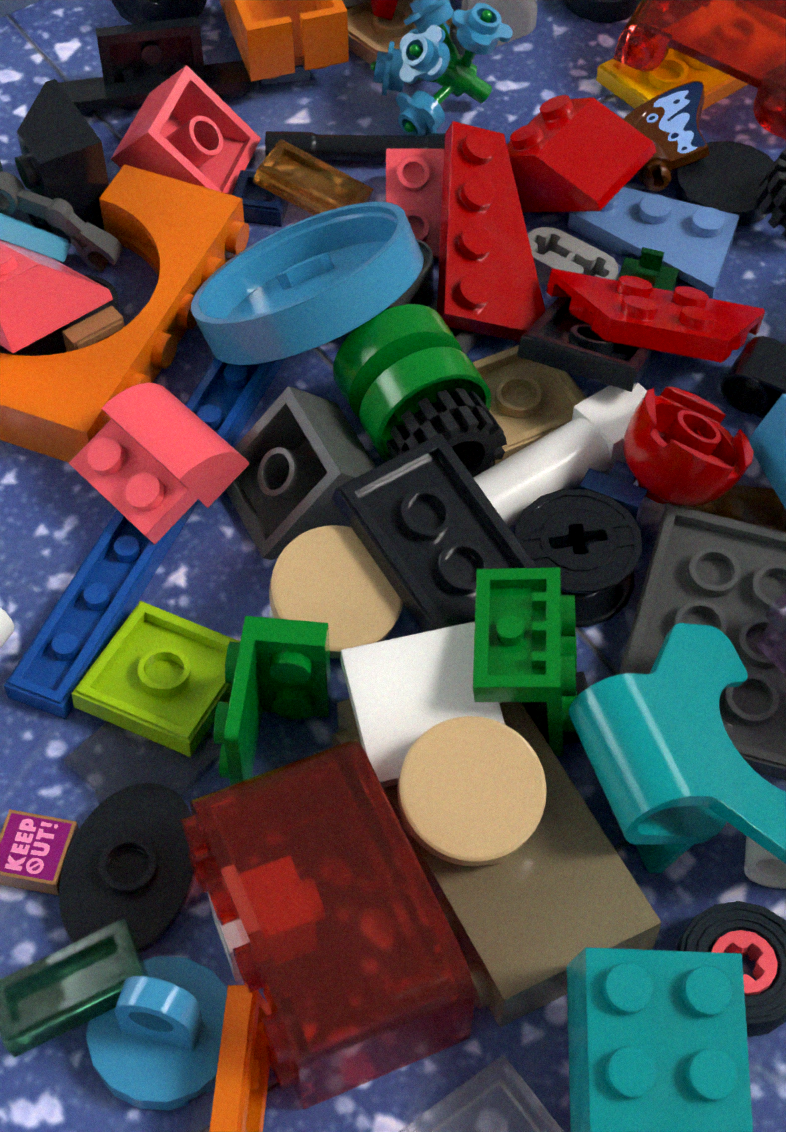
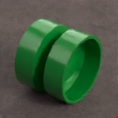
[333,304,492,462]

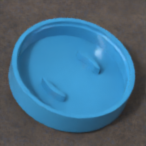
[191,202,424,365]

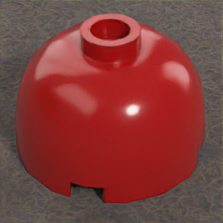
[623,386,754,506]

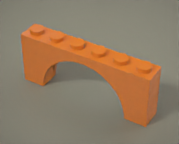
[0,164,250,463]

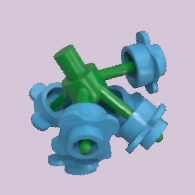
[370,0,513,135]

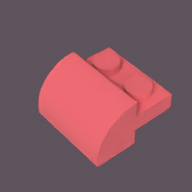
[69,383,250,544]

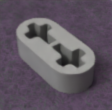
[527,227,618,286]

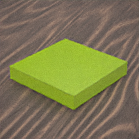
[72,601,240,757]

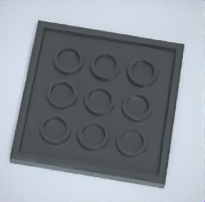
[618,503,786,780]

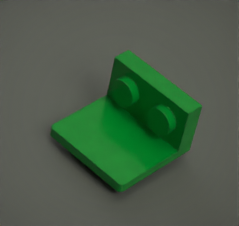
[473,568,577,756]
[213,616,332,804]

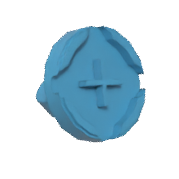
[86,956,227,1111]

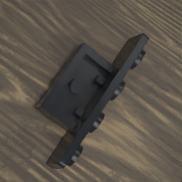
[58,17,259,116]

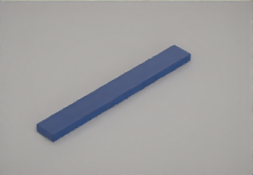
[4,358,286,720]

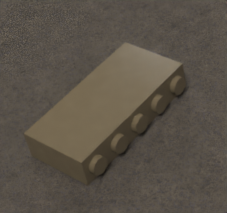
[332,698,662,1028]

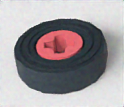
[676,901,786,1037]

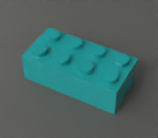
[567,947,753,1132]

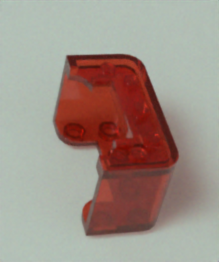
[181,739,475,1110]

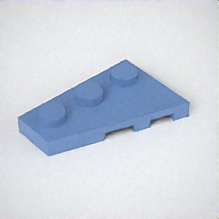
[567,187,740,299]

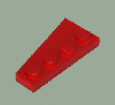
[437,121,545,342]

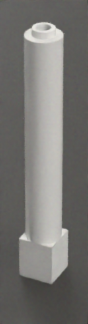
[269,383,647,618]

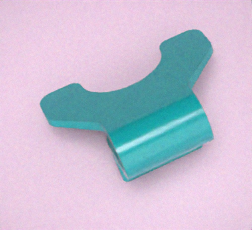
[568,623,786,873]

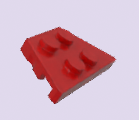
[546,268,765,363]

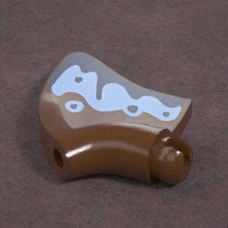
[623,81,710,192]

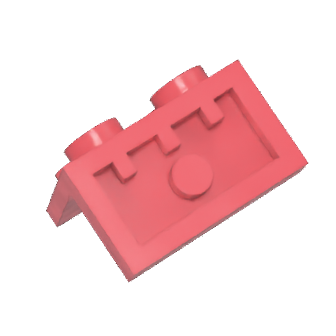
[386,149,444,258]

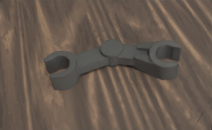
[0,171,123,273]

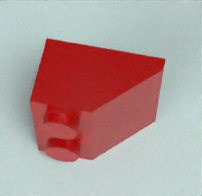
[507,95,657,213]

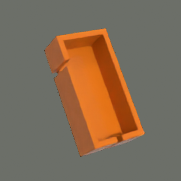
[219,0,349,82]

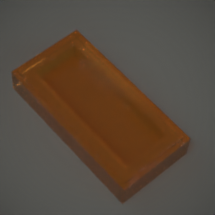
[253,139,373,215]

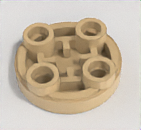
[269,525,403,659]
[398,716,547,866]

